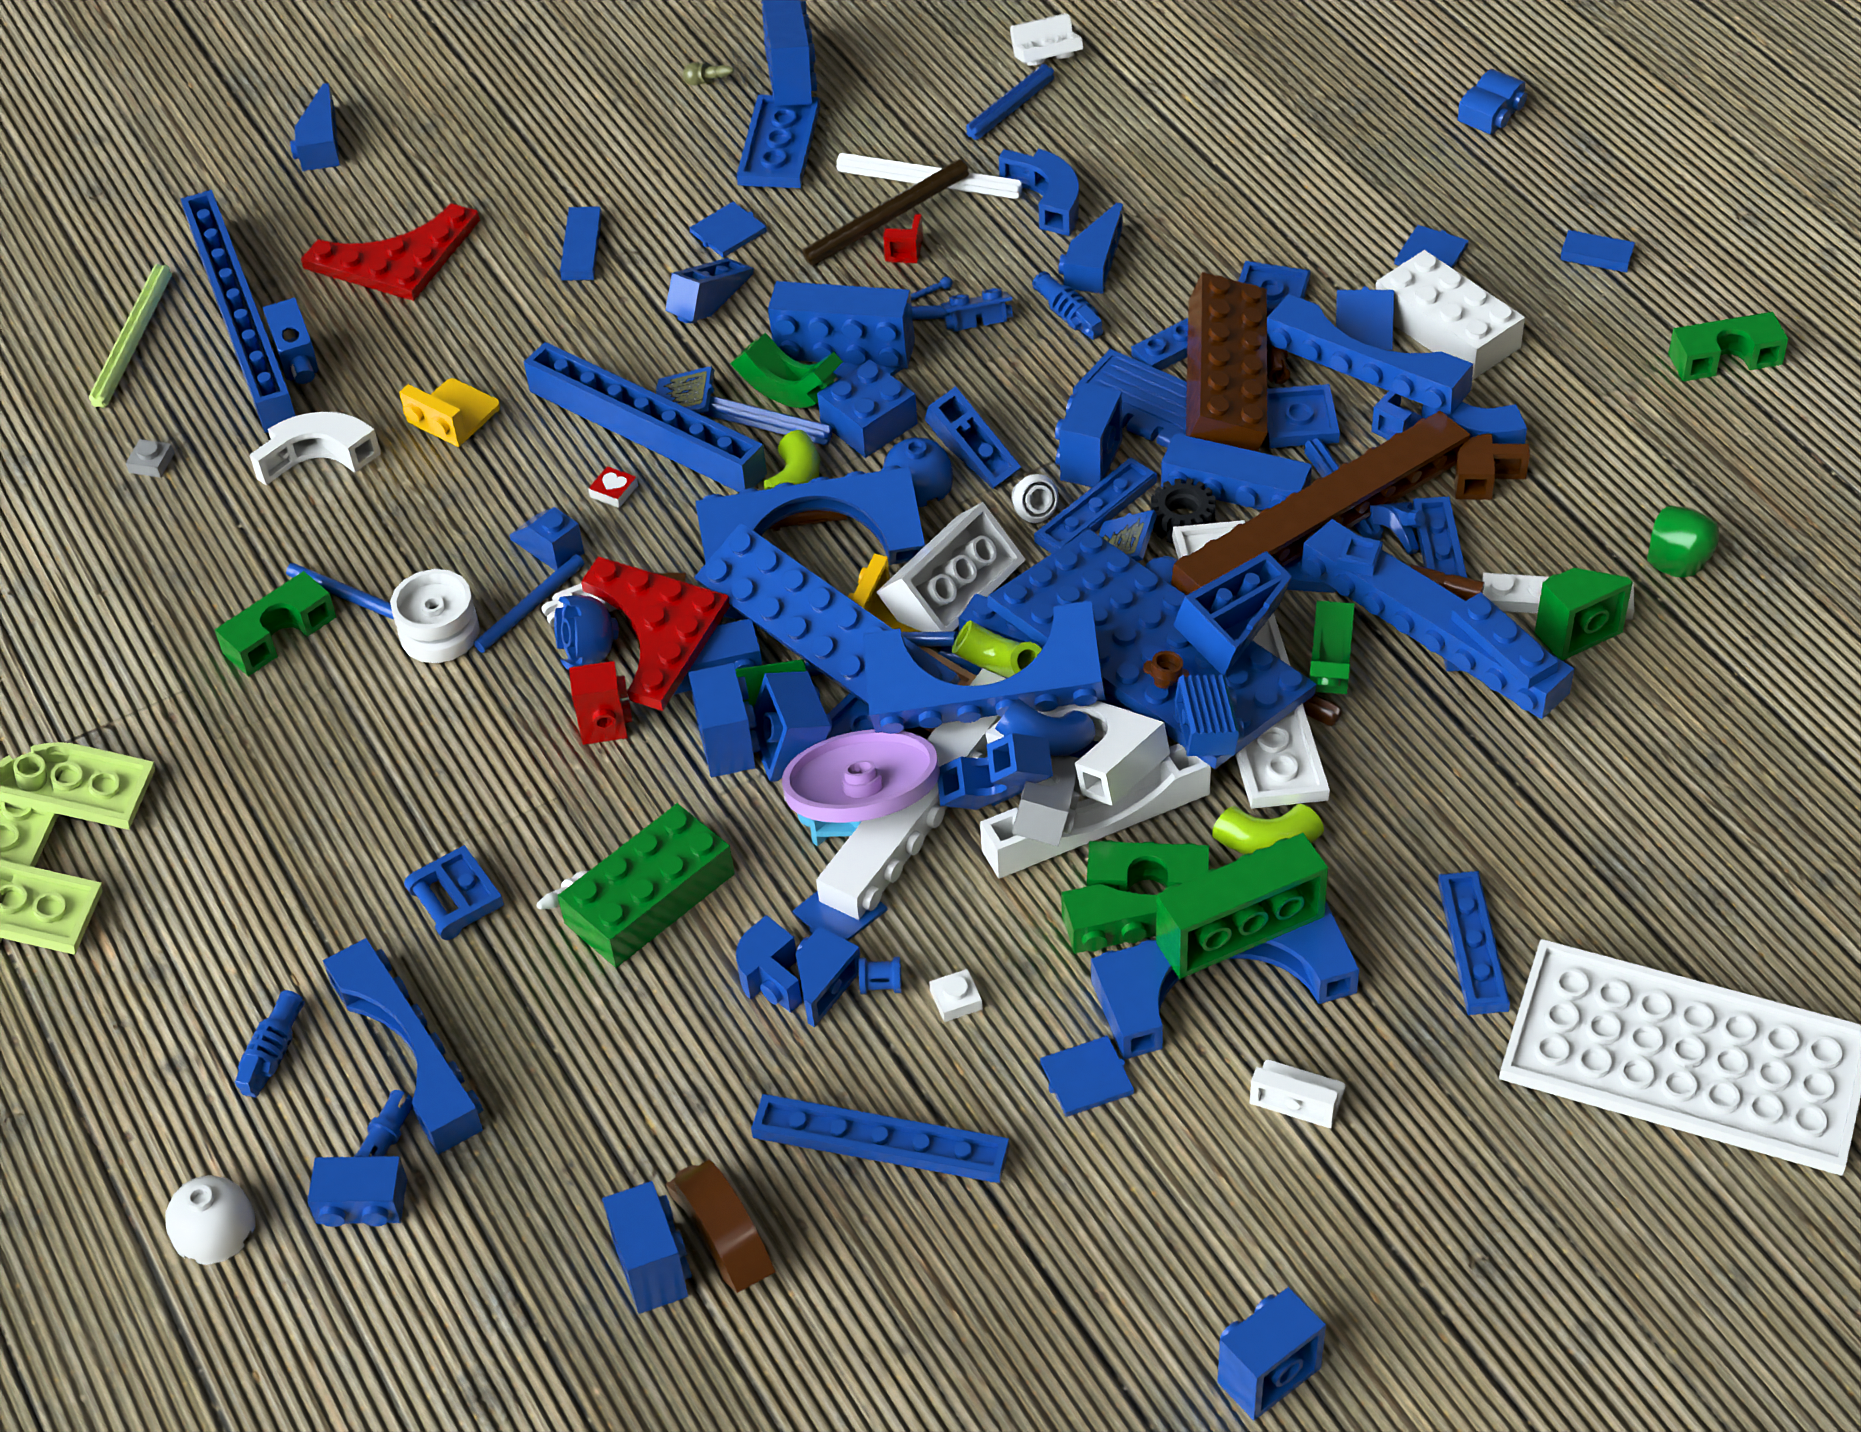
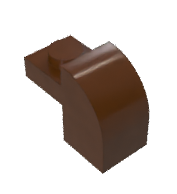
[1454,434,1530,500]

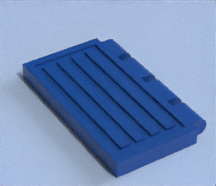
[1073,349,1187,448]

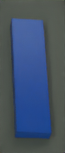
[1034,457,1157,554]
[1438,871,1510,1015]

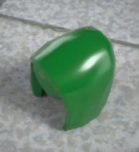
[1647,506,1720,578]

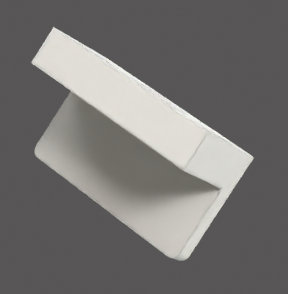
[1250,1060,1345,1128]

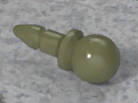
[683,62,735,85]

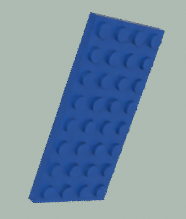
[987,529,1317,769]

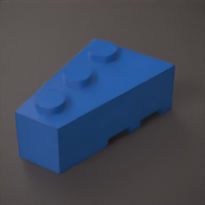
[1173,551,1292,676]

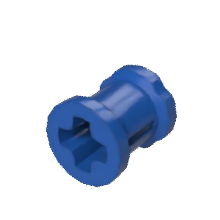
[859,956,902,995]

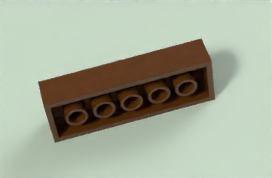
[1186,272,1267,452]

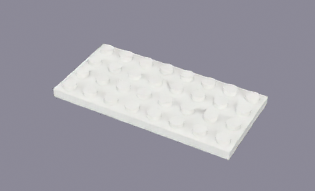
[1499,939,1861,1176]

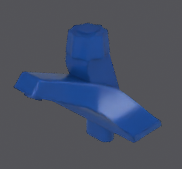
[1370,502,1426,554]

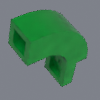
[730,332,843,408]
[1310,600,1355,694]

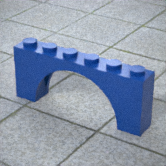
[695,465,925,565]
[862,600,1106,734]
[1091,902,1359,1060]

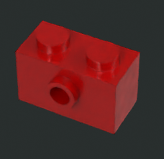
[569,661,633,745]

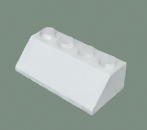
[876,502,1026,632]

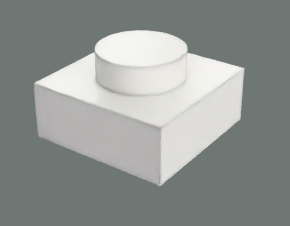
[929,969,982,1022]

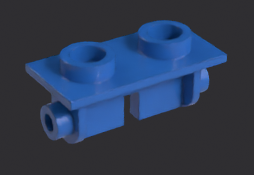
[941,288,1013,332]

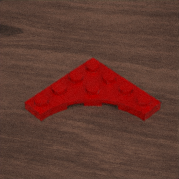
[301,203,480,301]
[581,556,730,711]

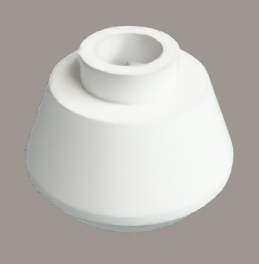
[1011,474,1058,523]

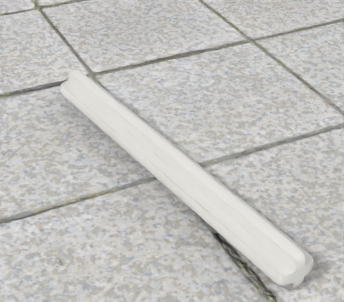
[837,153,1022,199]

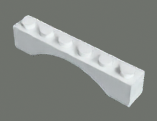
[980,743,1211,879]

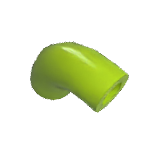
[764,430,820,490]
[952,620,1042,678]
[1212,804,1324,855]

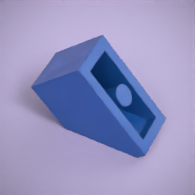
[509,507,584,571]
[796,926,860,1027]

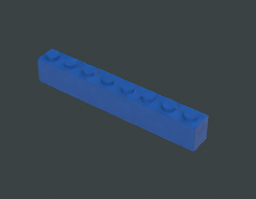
[524,342,767,492]
[1302,519,1575,719]

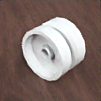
[390,569,480,663]

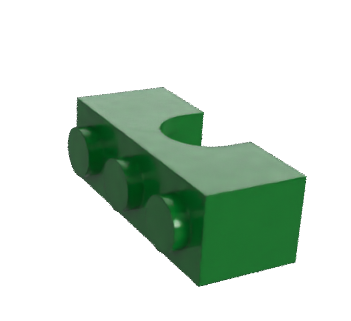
[1668,312,1788,382]
[215,571,337,677]
[1087,840,1209,892]

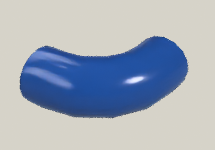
[995,699,1096,757]

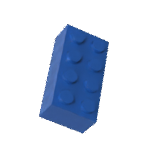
[762,0,817,106]
[768,281,915,368]

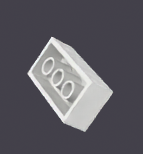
[1376,250,1525,380]

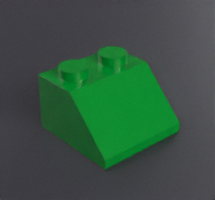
[1535,568,1633,661]

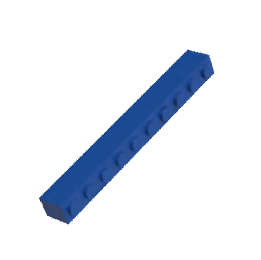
[181,190,296,433]

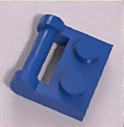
[404,845,504,940]

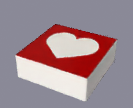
[588,466,638,508]

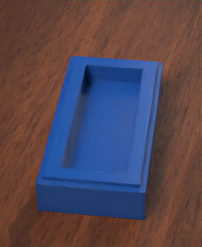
[1560,230,1635,273]

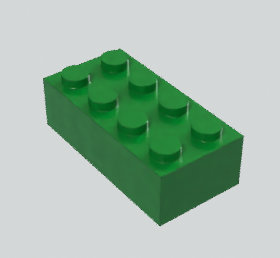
[557,803,735,968]
[1156,833,1328,979]

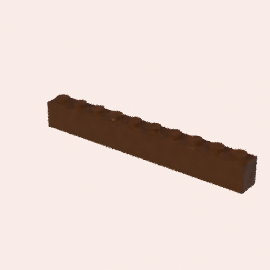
[1171,411,1470,595]

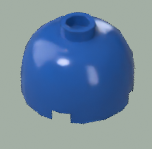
[883,437,953,507]
[554,595,619,669]

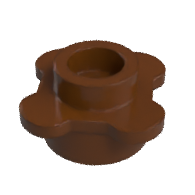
[1143,651,1189,689]

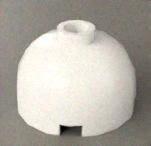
[166,1175,255,1265]

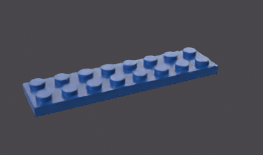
[694,522,961,734]

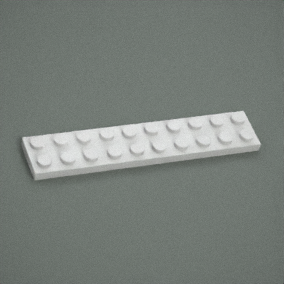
[1172,520,1330,809]

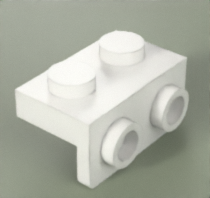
[1010,13,1083,66]

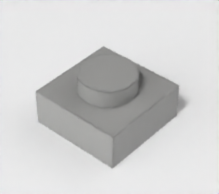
[126,439,175,478]

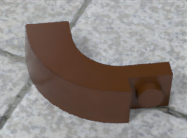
[666,1160,776,1293]

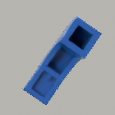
[999,149,1079,236]
[1421,402,1527,444]

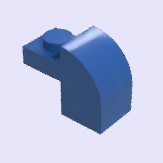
[736,915,802,1013]

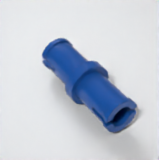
[354,1090,414,1157]

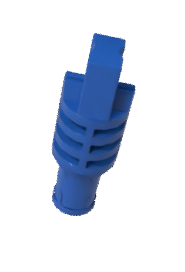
[1032,271,1103,340]
[235,990,305,1097]

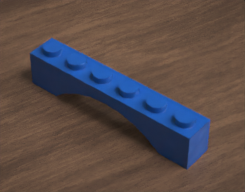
[1267,294,1473,415]
[323,938,484,1155]

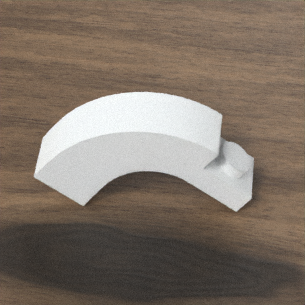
[250,412,381,485]

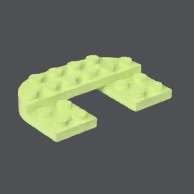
[0,742,155,955]

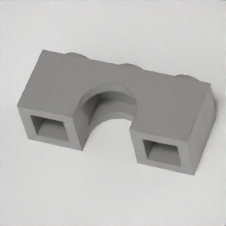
[1012,756,1080,846]

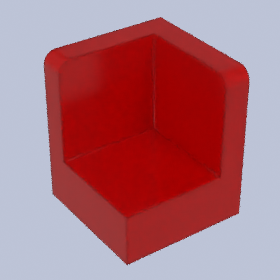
[883,213,923,264]

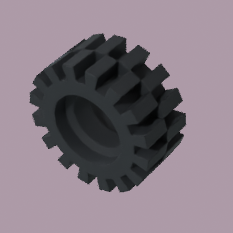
[1151,478,1216,544]

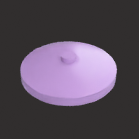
[782,729,940,823]

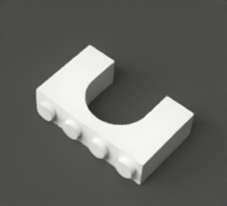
[985,701,1170,806]

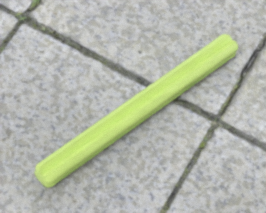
[89,264,172,408]

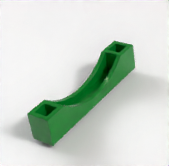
[1061,847,1267,954]

